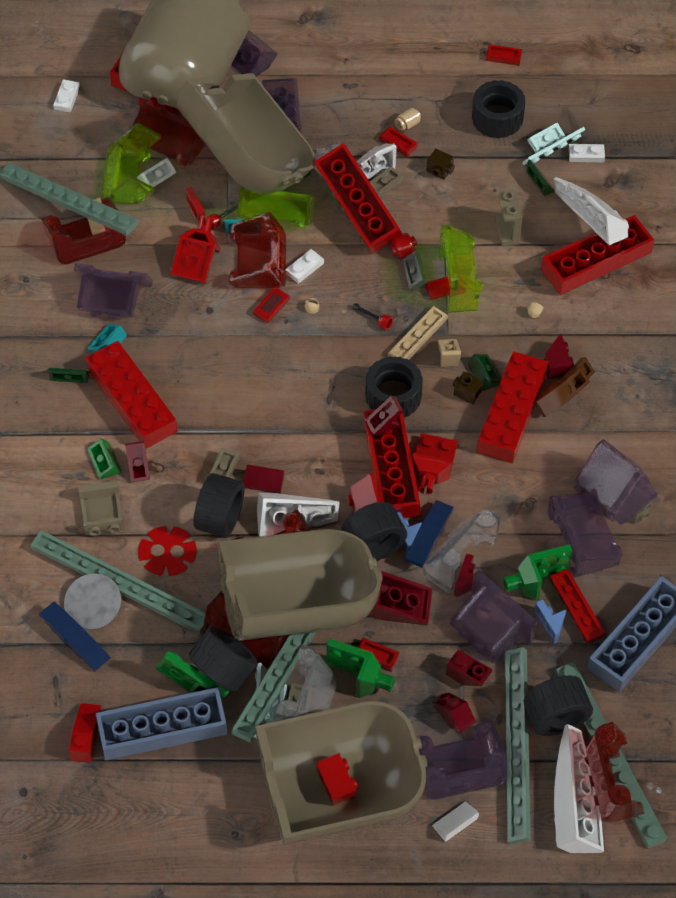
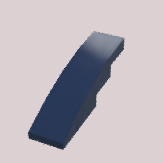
[404,500,454,568]
[39,601,111,672]

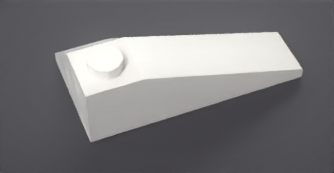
[332,143,396,195]
[257,493,339,536]

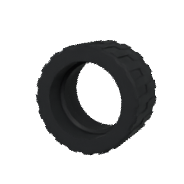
[472,80,526,138]
[365,356,423,417]
[193,473,245,538]
[341,502,407,561]
[189,626,258,691]
[523,675,593,736]

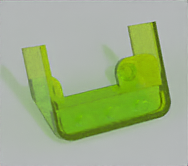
[101,123,161,204]
[237,188,316,228]
[439,224,483,313]

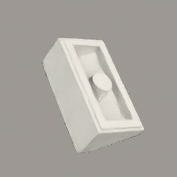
[136,158,177,190]
[432,802,479,842]

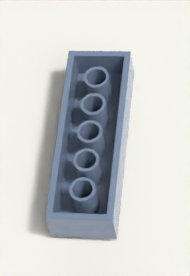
[587,576,676,693]
[96,687,228,761]

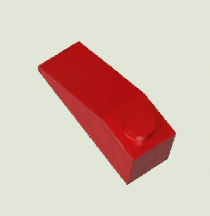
[69,703,101,763]

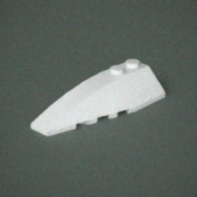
[554,177,629,245]
[554,724,604,853]

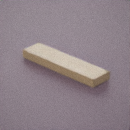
[388,306,448,360]

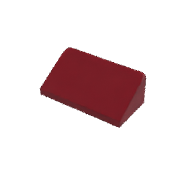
[243,464,285,494]

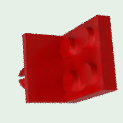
[170,215,221,284]
[412,433,458,494]

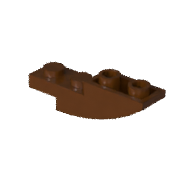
[535,357,595,417]

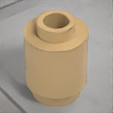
[394,108,421,132]

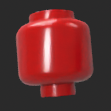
[390,233,418,259]

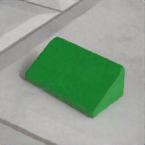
[87,438,122,480]

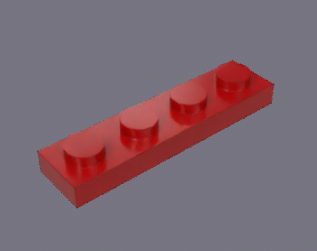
[550,569,605,644]

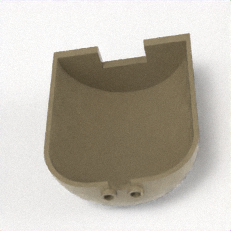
[119,0,251,108]
[176,73,316,194]
[218,529,382,641]
[255,701,428,845]

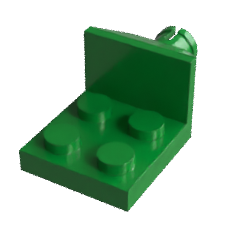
[503,544,572,601]
[326,638,395,698]
[155,651,230,699]

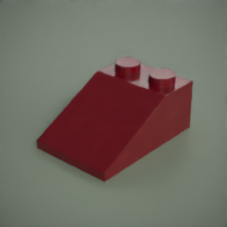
[368,571,433,625]

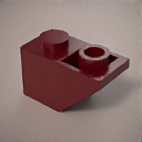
[544,335,574,379]
[446,649,493,687]
[432,692,476,733]

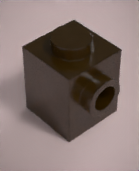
[426,148,455,180]
[452,371,483,405]

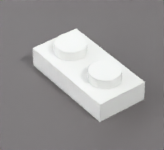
[53,80,80,113]
[569,144,605,163]
[285,249,324,284]

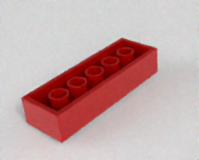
[314,143,402,254]
[541,215,654,296]
[85,341,178,449]
[476,351,549,464]
[363,406,420,518]

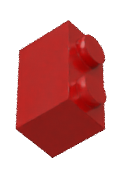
[316,753,358,806]

